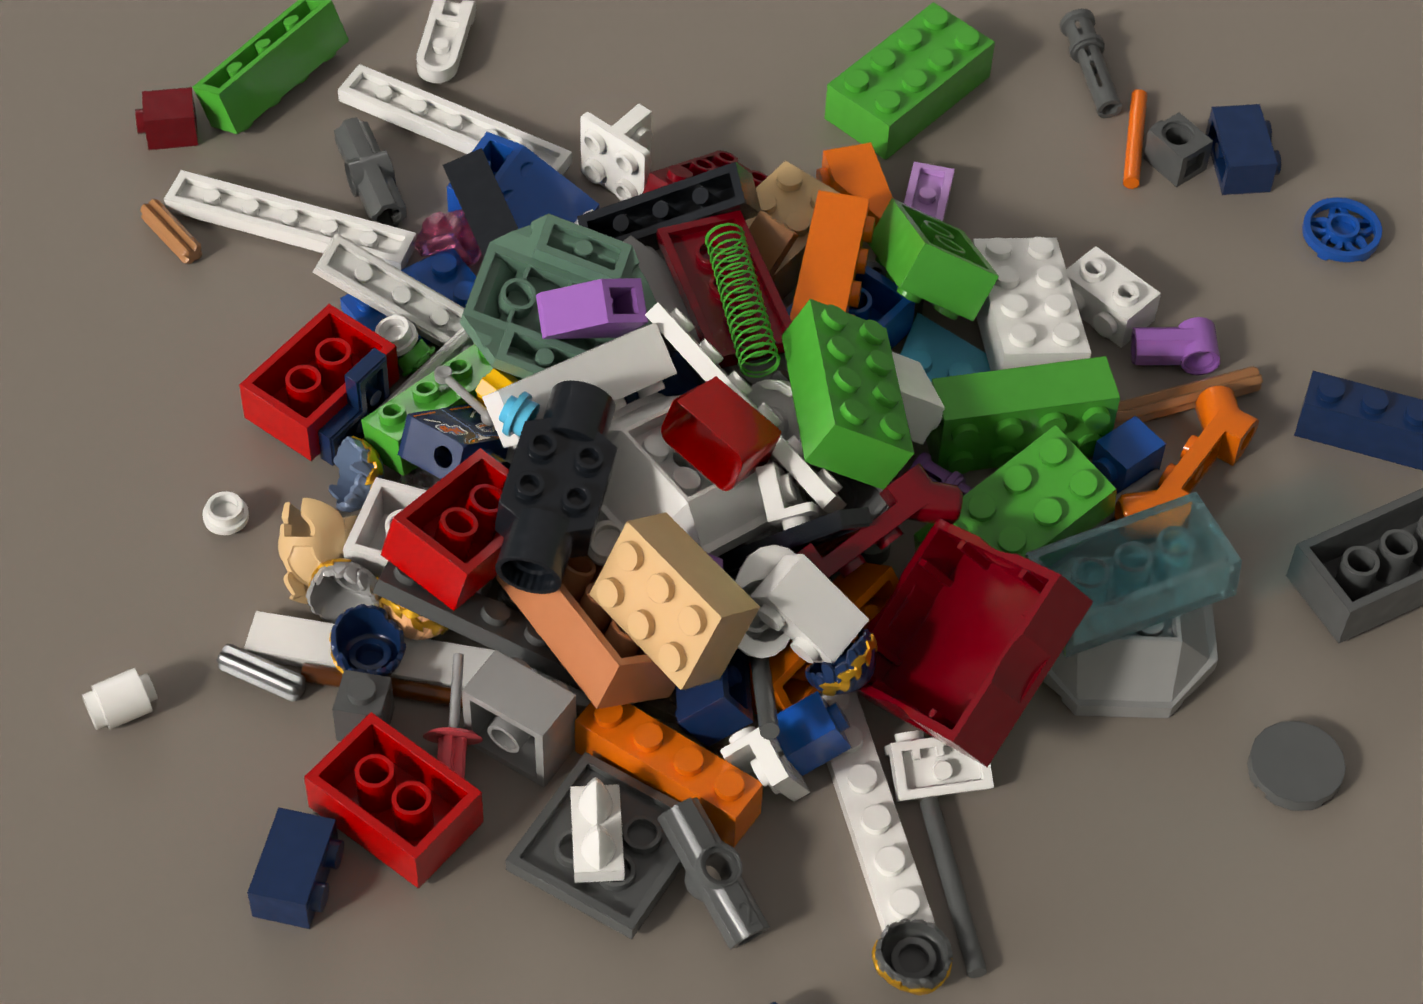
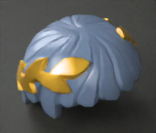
[329,436,385,513]

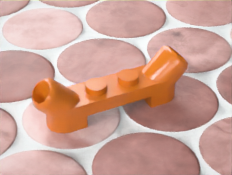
[1115,385,1259,545]

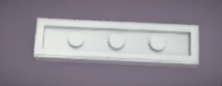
[312,233,465,347]

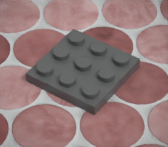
[505,752,710,939]

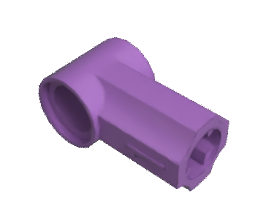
[1131,317,1220,375]

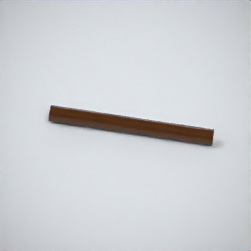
[301,663,463,708]

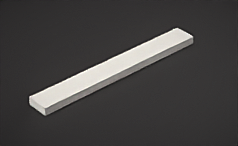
[244,611,591,714]

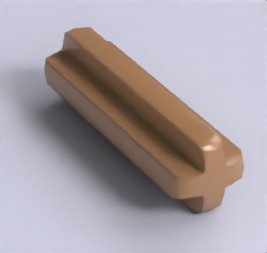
[140,199,202,264]

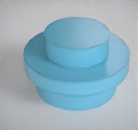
[499,391,540,437]

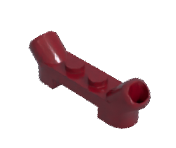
[797,463,963,579]

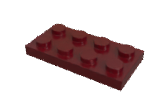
[657,210,792,368]

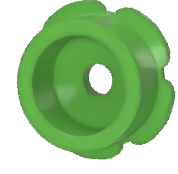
[397,339,436,377]

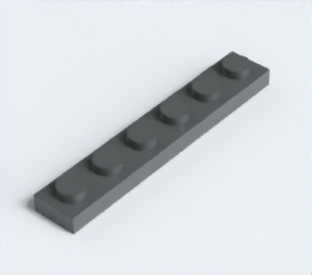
[373,561,639,707]

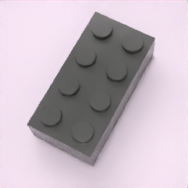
[1286,488,1423,643]

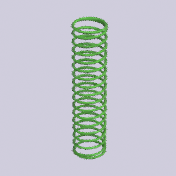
[705,223,781,378]

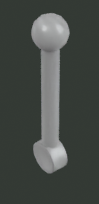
[434,365,494,426]

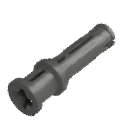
[1060,9,1123,118]

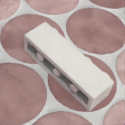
[482,322,677,448]

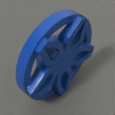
[1302,197,1382,262]

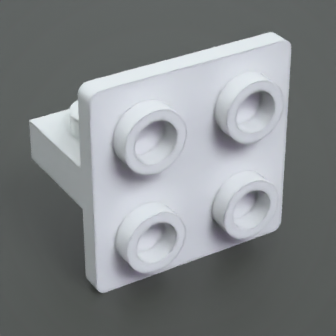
[580,104,652,201]

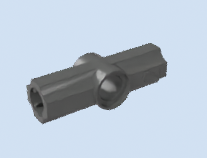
[334,117,407,228]
[657,797,770,949]

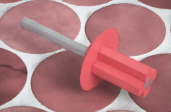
[423,653,483,779]

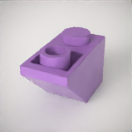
[536,278,648,339]

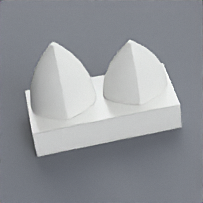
[570,777,624,883]

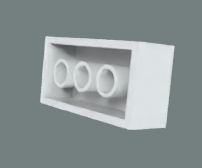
[973,237,1091,371]

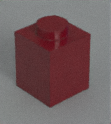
[135,87,199,150]

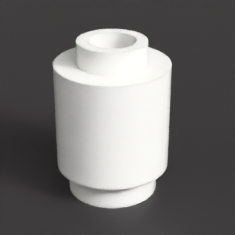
[82,668,158,730]

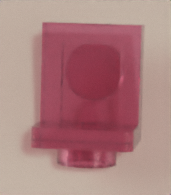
[413,209,482,266]

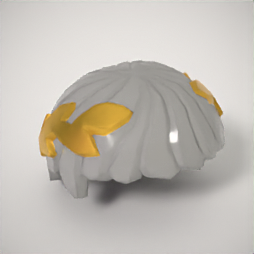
[306,558,382,624]

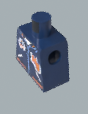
[398,404,511,479]

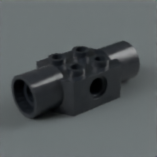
[494,380,617,594]

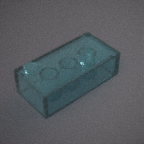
[1025,492,1242,658]

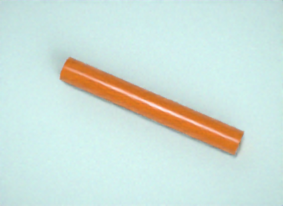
[1123,89,1147,189]

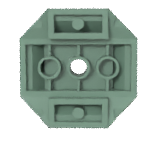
[460,213,657,379]

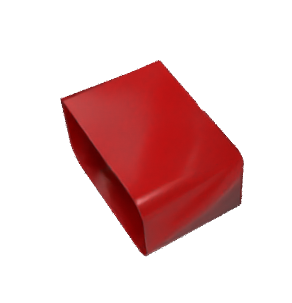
[661,376,782,491]

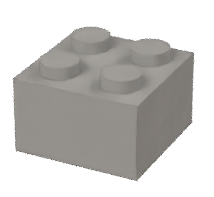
[462,649,576,788]

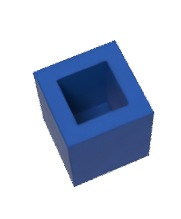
[1092,416,1166,494]
[776,691,852,776]

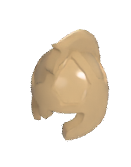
[278,498,358,604]

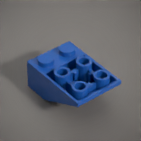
[447,132,599,230]

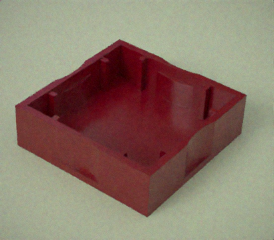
[856,519,1093,767]

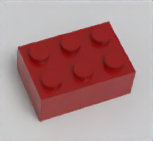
[239,304,399,461]
[381,448,509,611]
[304,712,484,889]

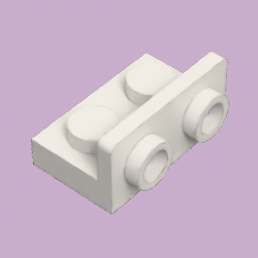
[756,463,828,531]
[720,726,810,802]
[884,730,994,802]

